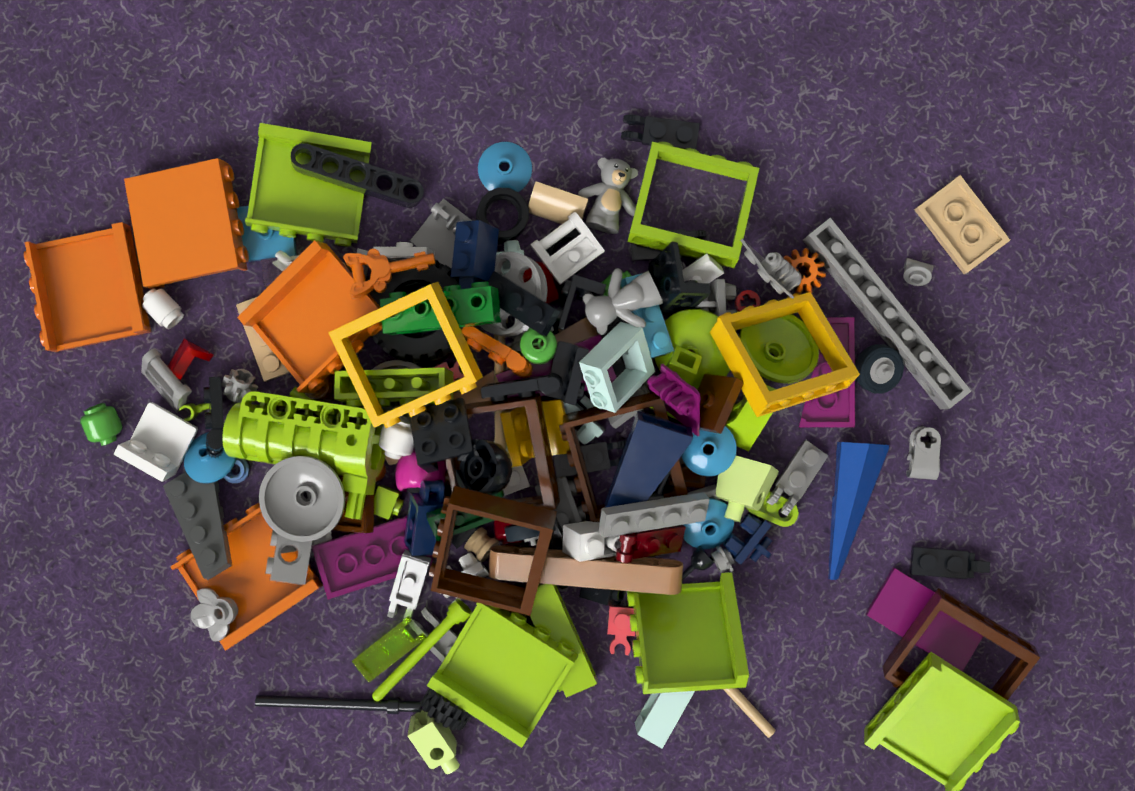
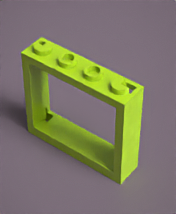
[627,142,759,268]

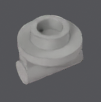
[903,258,933,286]

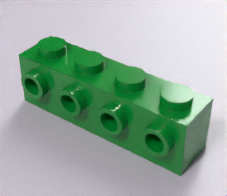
[380,282,501,335]

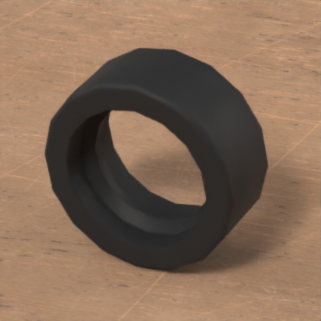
[476,187,529,242]

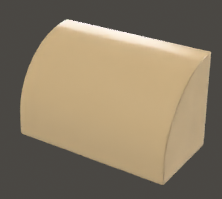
[528,182,588,224]

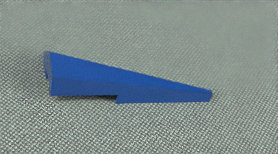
[828,442,889,580]

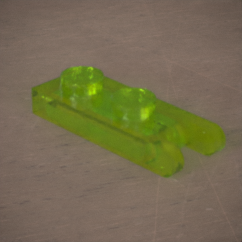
[352,616,426,683]

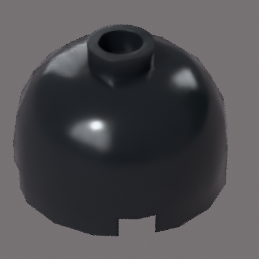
[456,439,512,496]

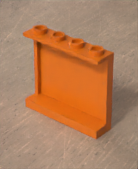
[124,158,249,289]
[24,222,151,352]
[237,240,382,393]
[171,503,323,651]

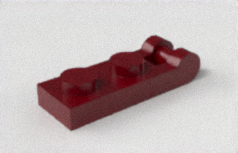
[616,525,686,563]

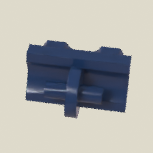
[723,514,772,565]

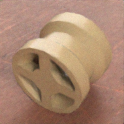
[464,527,499,562]

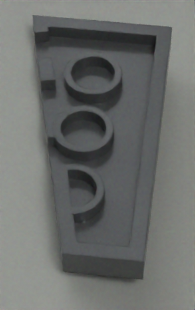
[163,472,232,580]

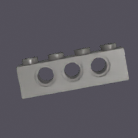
[265,491,312,585]

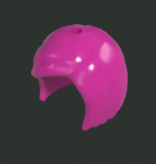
[395,448,447,492]

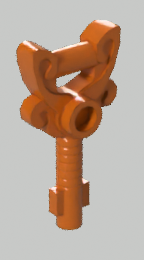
[343,249,436,299]

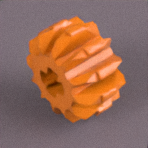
[783,248,826,295]

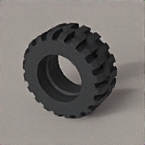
[369,258,466,365]

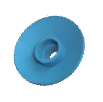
[478,142,532,192]
[681,426,736,476]
[184,432,236,483]
[684,498,734,549]

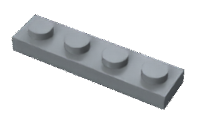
[598,492,710,538]

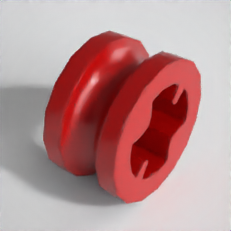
[735,290,760,312]

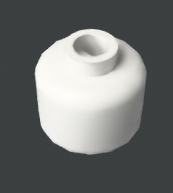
[379,416,415,459]

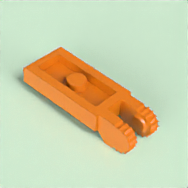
[461,326,533,378]

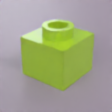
[374,485,404,520]

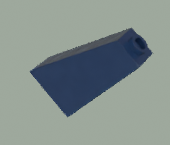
[605,411,693,508]

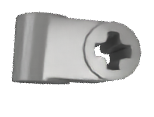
[906,426,941,480]

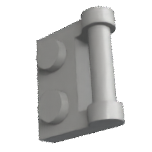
[141,348,192,413]

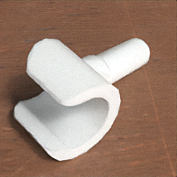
[272,250,299,271]

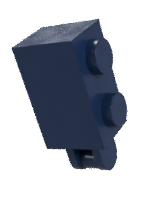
[451,220,499,289]
[404,480,445,556]

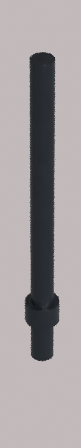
[255,695,422,714]

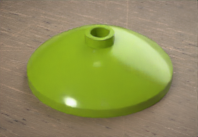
[655,308,730,390]
[739,314,819,384]

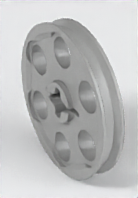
[480,252,547,337]

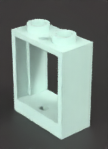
[579,322,655,413]
[635,691,695,748]

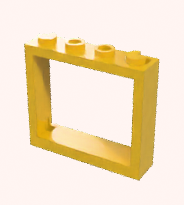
[328,282,483,428]
[710,292,860,417]

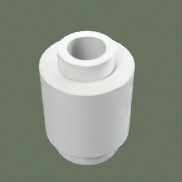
[142,289,184,329]

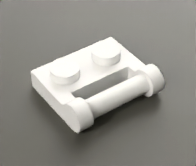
[530,212,605,285]

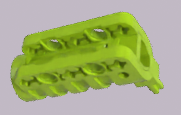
[223,391,386,520]

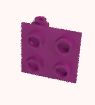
[648,364,701,437]

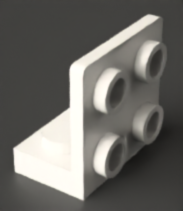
[114,402,198,482]

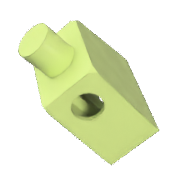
[716,456,779,522]
[408,710,460,774]

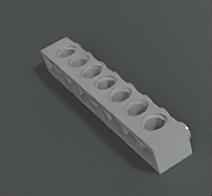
[803,218,971,410]

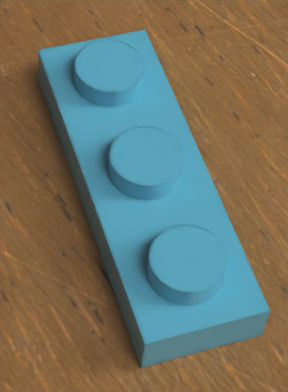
[621,274,674,358]

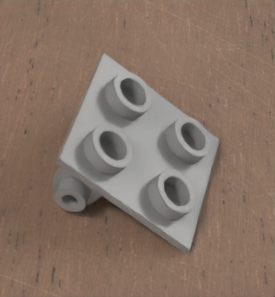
[410,198,472,269]
[740,239,802,299]

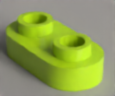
[745,491,798,527]

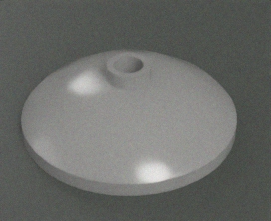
[259,456,345,542]

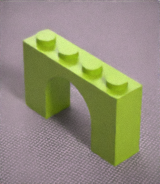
[649,345,776,451]

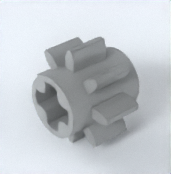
[221,369,258,402]

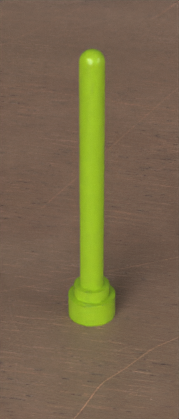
[372,598,472,701]

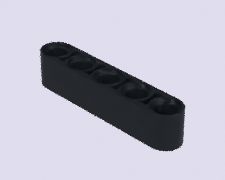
[290,143,424,208]

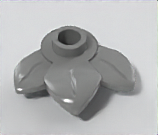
[191,588,238,641]

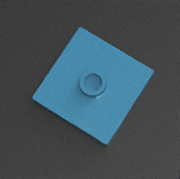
[237,206,297,262]

